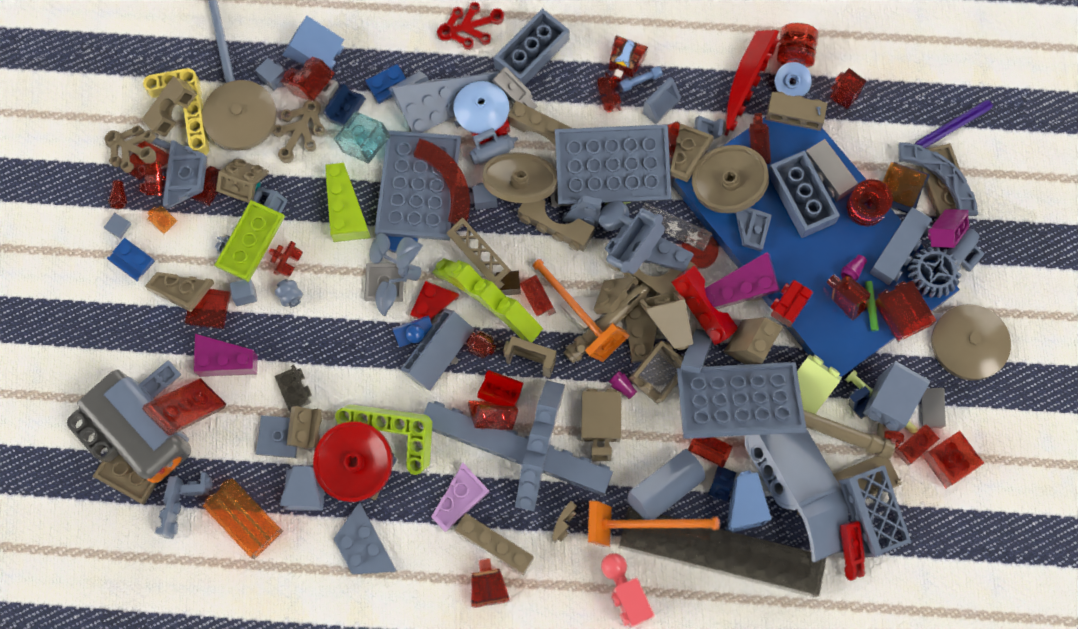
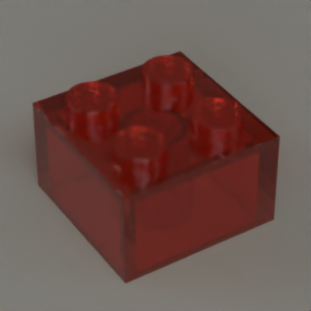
[922,431,985,489]

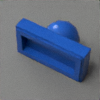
[392,315,432,347]

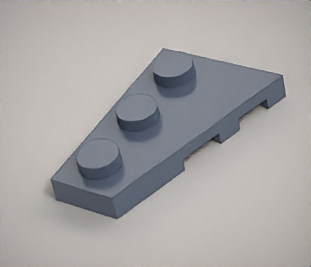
[155,476,184,539]

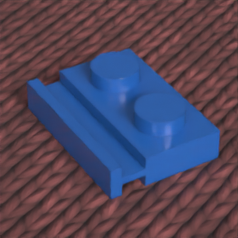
[365,64,406,104]
[107,238,155,282]

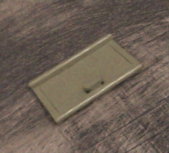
[833,455,902,500]

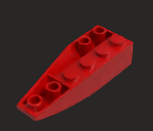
[724,30,780,136]

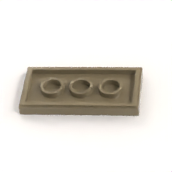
[918,143,962,219]

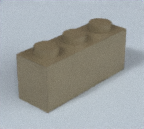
[765,92,827,131]

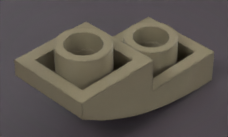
[552,501,577,543]

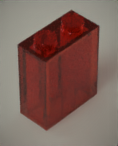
[875,280,937,342]

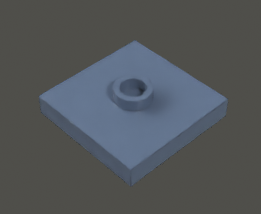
[256,415,297,458]

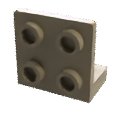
[216,159,269,203]

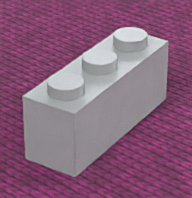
[806,139,858,202]

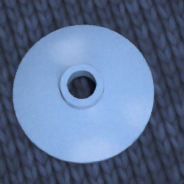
[775,62,812,96]

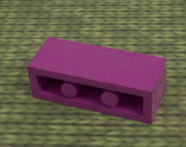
[928,209,969,248]

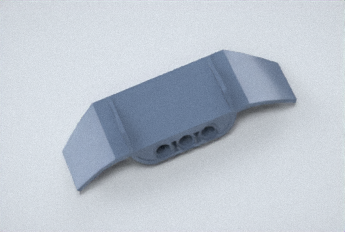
[745,428,849,562]

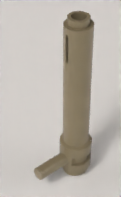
[563,285,649,363]
[803,410,895,459]

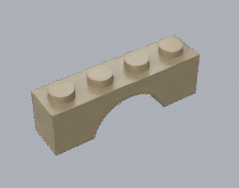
[507,101,572,146]
[518,200,595,252]
[455,513,534,576]

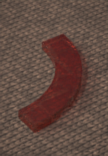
[413,138,470,227]

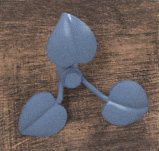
[369,233,423,316]

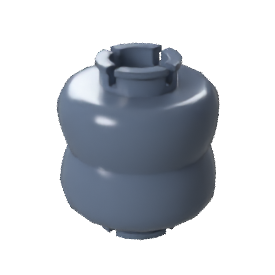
[275,279,303,308]

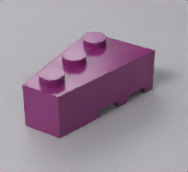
[194,334,258,377]

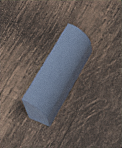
[400,308,474,391]
[627,448,705,520]

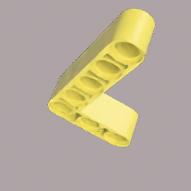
[143,68,209,155]

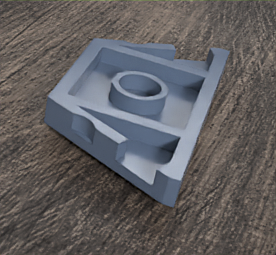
[163,140,207,209]
[334,503,397,575]

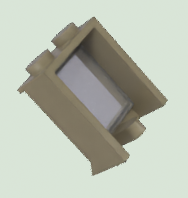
[628,341,684,404]

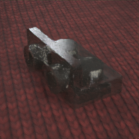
[275,365,312,412]

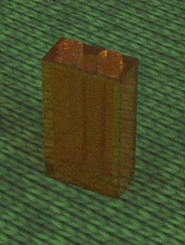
[203,478,284,560]

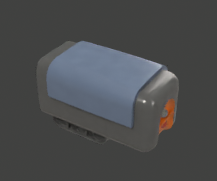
[67,369,191,483]

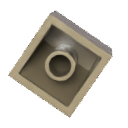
[639,291,693,350]
[724,317,783,365]

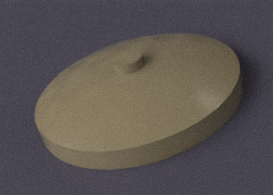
[202,80,277,151]
[692,145,769,213]
[482,152,557,203]
[932,304,1011,381]

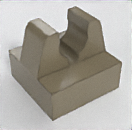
[591,440,612,462]

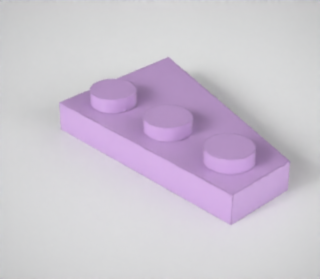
[432,462,489,532]

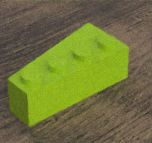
[325,163,371,242]

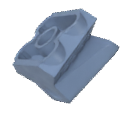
[280,466,325,511]

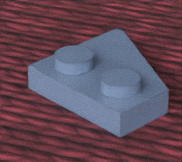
[562,196,602,228]
[735,208,772,252]

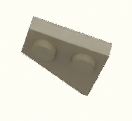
[593,277,639,314]

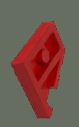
[410,281,459,321]

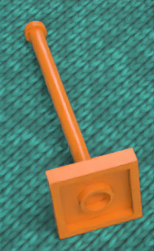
[533,259,630,362]
[588,501,719,547]

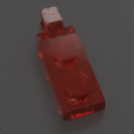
[749,113,771,164]

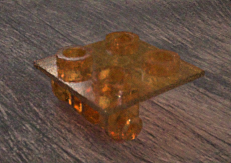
[878,162,927,207]

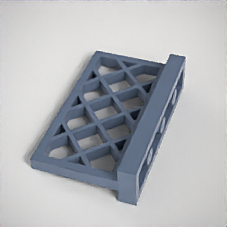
[839,465,911,558]

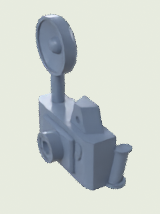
[599,201,665,274]

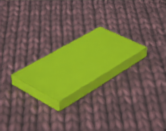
[214,200,285,282]

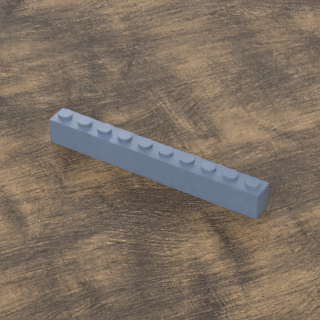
[420,401,613,496]

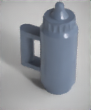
[469,128,518,165]
[943,228,984,272]

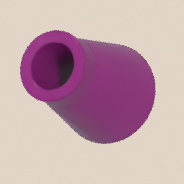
[841,255,867,281]
[608,371,637,399]

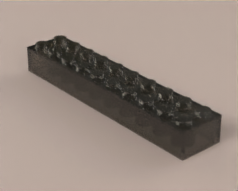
[618,506,827,598]

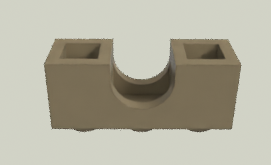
[142,76,197,137]

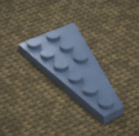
[390,70,501,133]

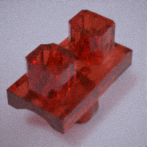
[138,161,166,196]
[268,241,303,277]

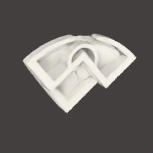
[560,296,606,331]

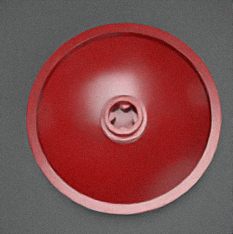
[313,422,393,502]

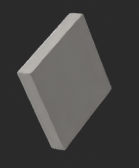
[365,263,404,302]

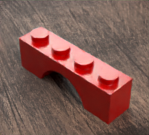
[671,265,738,345]

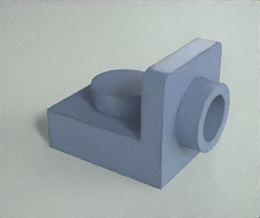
[180,472,212,496]

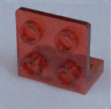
[468,400,518,430]

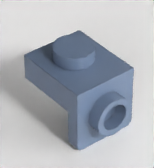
[694,116,724,140]

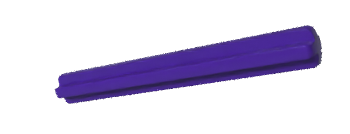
[915,100,993,148]

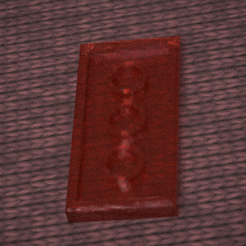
[142,378,227,436]

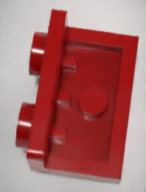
[477,370,524,410]

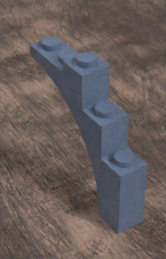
[515,380,565,511]

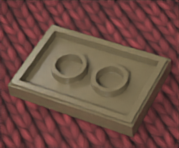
[93,454,157,505]

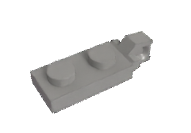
[492,67,537,109]

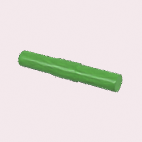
[865,281,879,331]

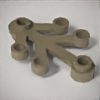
[272,99,325,163]
[104,125,156,173]

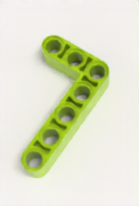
[335,404,432,475]

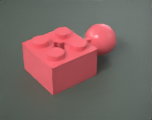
[601,553,655,629]

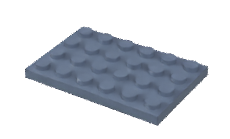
[555,124,671,205]
[375,130,461,241]
[677,362,806,439]

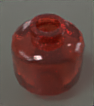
[466,330,496,359]

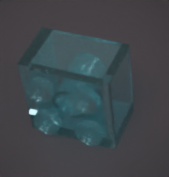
[333,112,391,164]

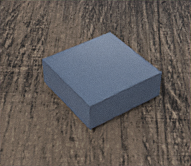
[103,213,131,239]

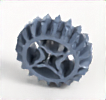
[908,247,962,298]

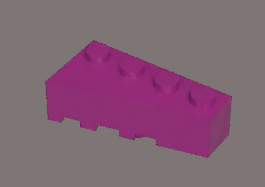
[705,252,780,309]

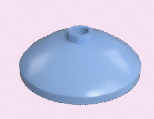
[454,81,509,134]

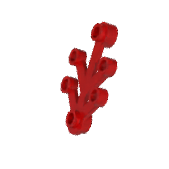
[437,2,504,50]

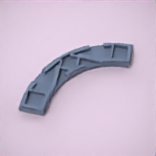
[898,142,978,216]

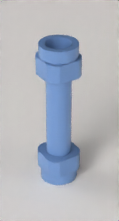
[619,66,663,92]

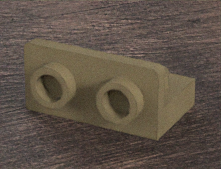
[287,406,322,449]

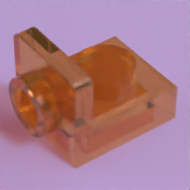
[146,205,177,234]

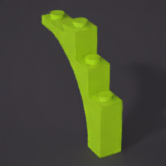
[432,258,543,343]

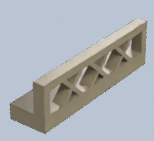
[446,217,511,289]

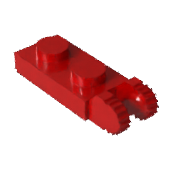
[840,521,865,581]

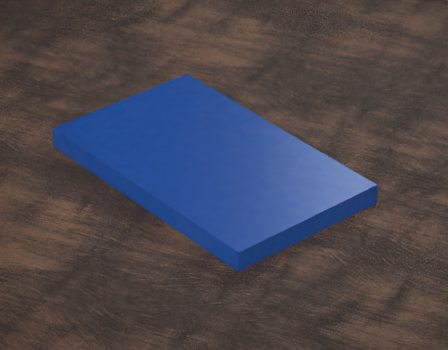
[672,116,960,378]

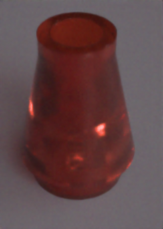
[108,180,128,209]

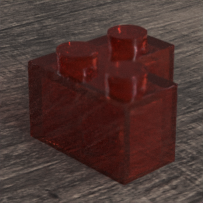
[280,57,335,102]

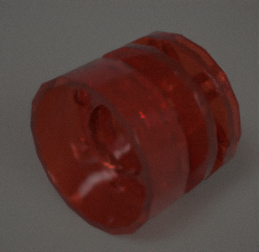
[776,23,819,68]
[846,179,893,227]

